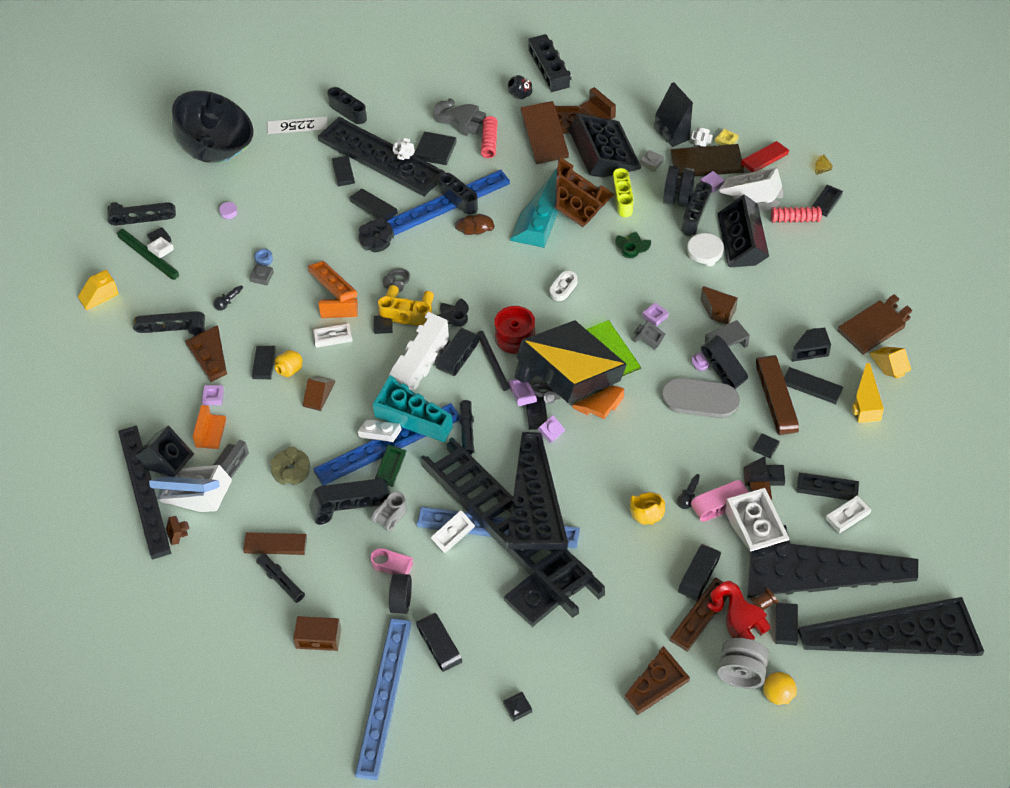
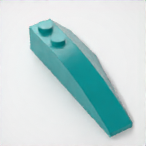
[510,168,559,248]

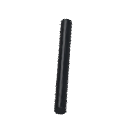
[477,331,510,391]

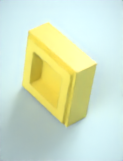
[715,129,739,145]

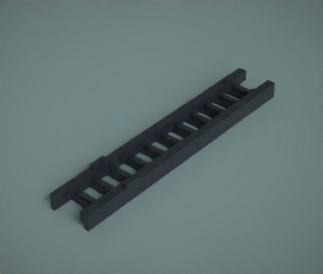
[421,437,605,618]

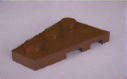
[185,325,227,383]
[624,646,690,716]

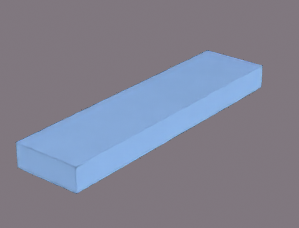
[149,476,220,492]

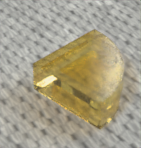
[815,155,833,175]

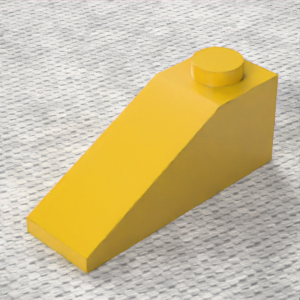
[852,363,884,423]

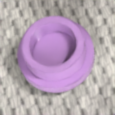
[692,353,710,371]

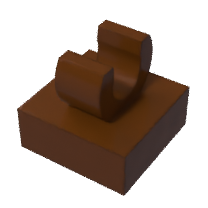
[166,516,190,545]

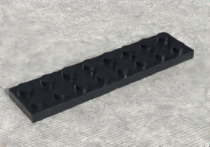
[318,117,445,197]

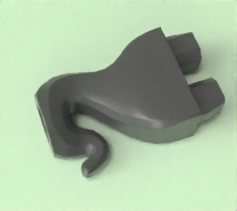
[433,98,486,136]

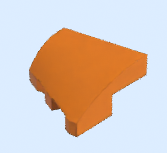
[573,386,624,419]

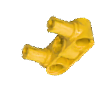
[378,285,434,326]

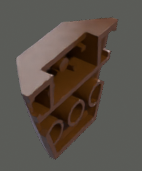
[554,156,615,227]

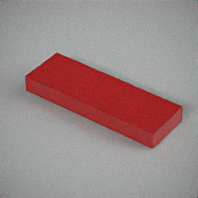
[741,141,789,173]

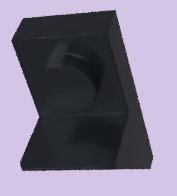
[743,457,785,486]

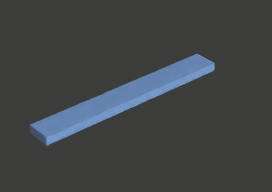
[417,507,580,549]
[355,618,412,781]

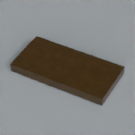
[670,144,744,178]

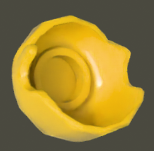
[763,672,797,705]

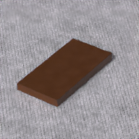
[520,101,569,164]

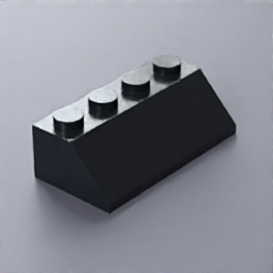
[717,194,769,268]

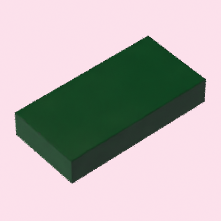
[375,445,407,487]

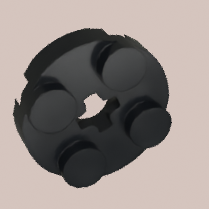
[358,218,394,253]

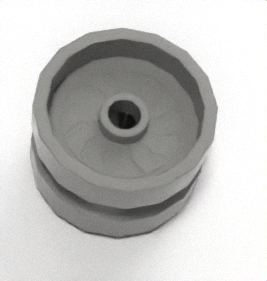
[717,638,769,689]

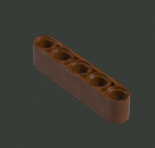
[756,355,799,435]

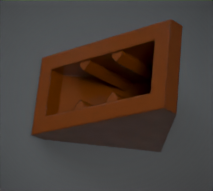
[303,376,335,411]

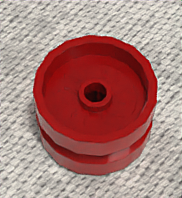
[494,306,535,354]

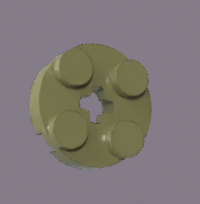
[270,447,310,485]

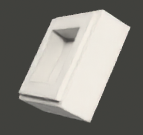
[147,237,173,258]

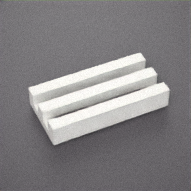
[313,323,352,348]

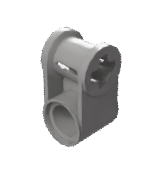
[372,492,407,532]

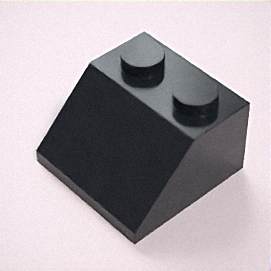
[136,425,194,477]

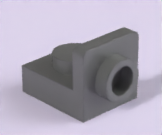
[632,321,666,350]

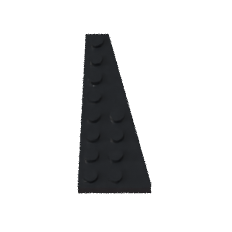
[506,432,569,550]
[747,543,919,598]
[798,597,984,656]

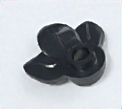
[437,298,469,327]

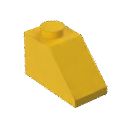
[78,269,119,310]
[870,346,911,378]

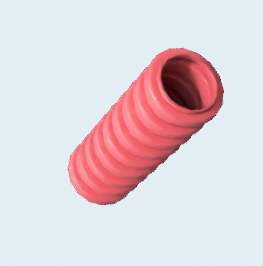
[481,116,498,158]
[771,206,822,223]

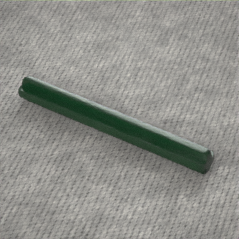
[117,229,179,280]

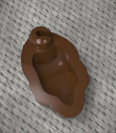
[455,214,495,235]

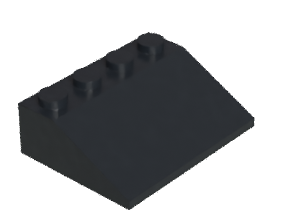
[568,113,641,177]

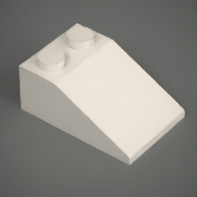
[719,167,782,203]
[158,465,232,512]
[725,488,789,551]

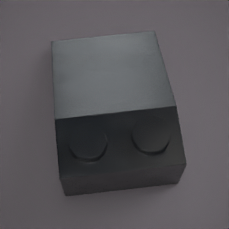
[654,82,693,147]

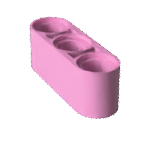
[691,480,749,522]

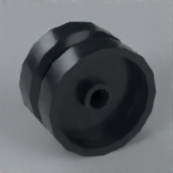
[663,165,695,207]

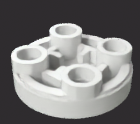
[687,233,724,266]

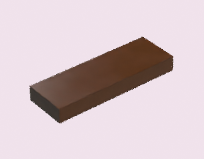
[243,532,307,555]

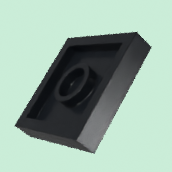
[414,131,457,166]

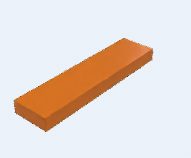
[308,261,357,302]

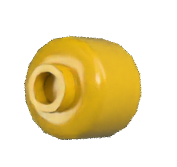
[274,350,303,377]

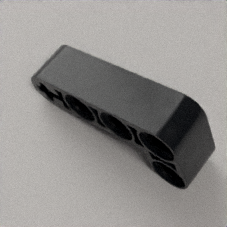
[309,478,391,525]

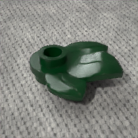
[615,231,651,258]

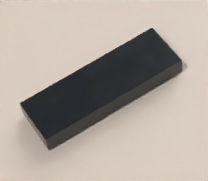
[349,189,398,221]
[784,367,844,404]
[796,472,859,500]

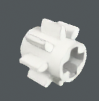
[691,127,712,147]
[393,138,414,160]

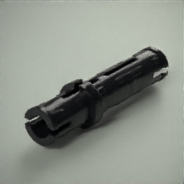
[459,400,475,455]
[256,553,305,603]

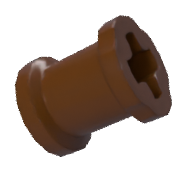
[751,587,778,610]

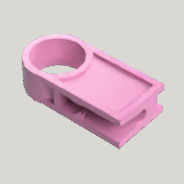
[370,548,414,575]

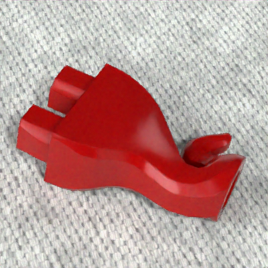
[707,580,771,640]

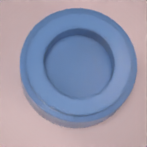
[254,249,273,266]

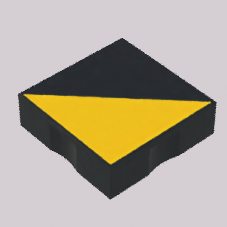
[516,320,627,403]

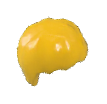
[629,492,665,525]

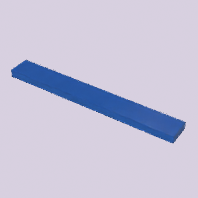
[387,170,510,236]
[313,403,460,486]

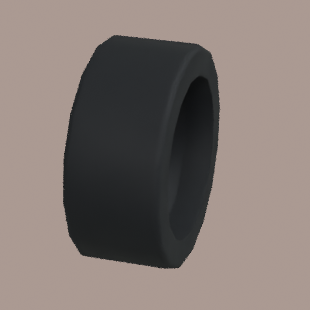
[389,573,412,614]

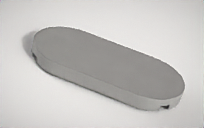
[662,378,740,418]

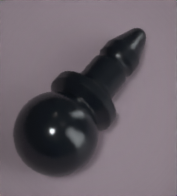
[213,285,243,311]
[677,474,700,509]

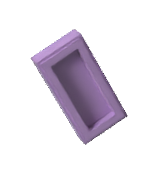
[508,379,537,406]

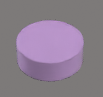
[219,202,238,219]

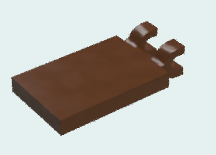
[837,294,912,355]

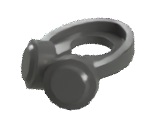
[383,268,410,292]
[532,383,561,404]

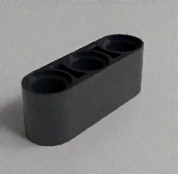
[327,87,367,124]
[439,173,478,215]
[436,328,480,376]
[701,335,748,389]
[678,544,721,601]
[416,613,462,672]

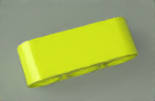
[613,168,633,217]

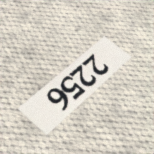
[267,116,328,134]

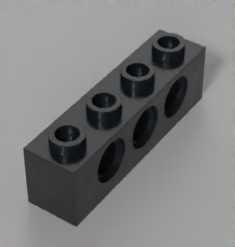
[528,34,572,92]

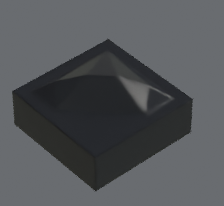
[503,692,532,722]

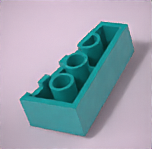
[373,375,453,443]

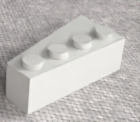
[388,312,450,391]

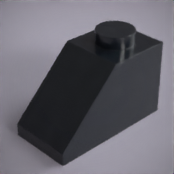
[791,327,831,362]

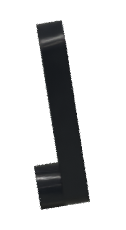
[681,182,712,236]
[107,202,176,226]
[133,311,205,336]

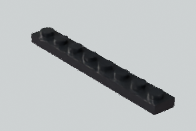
[118,425,172,560]

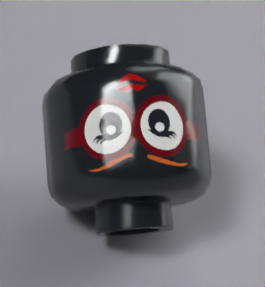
[507,75,532,100]

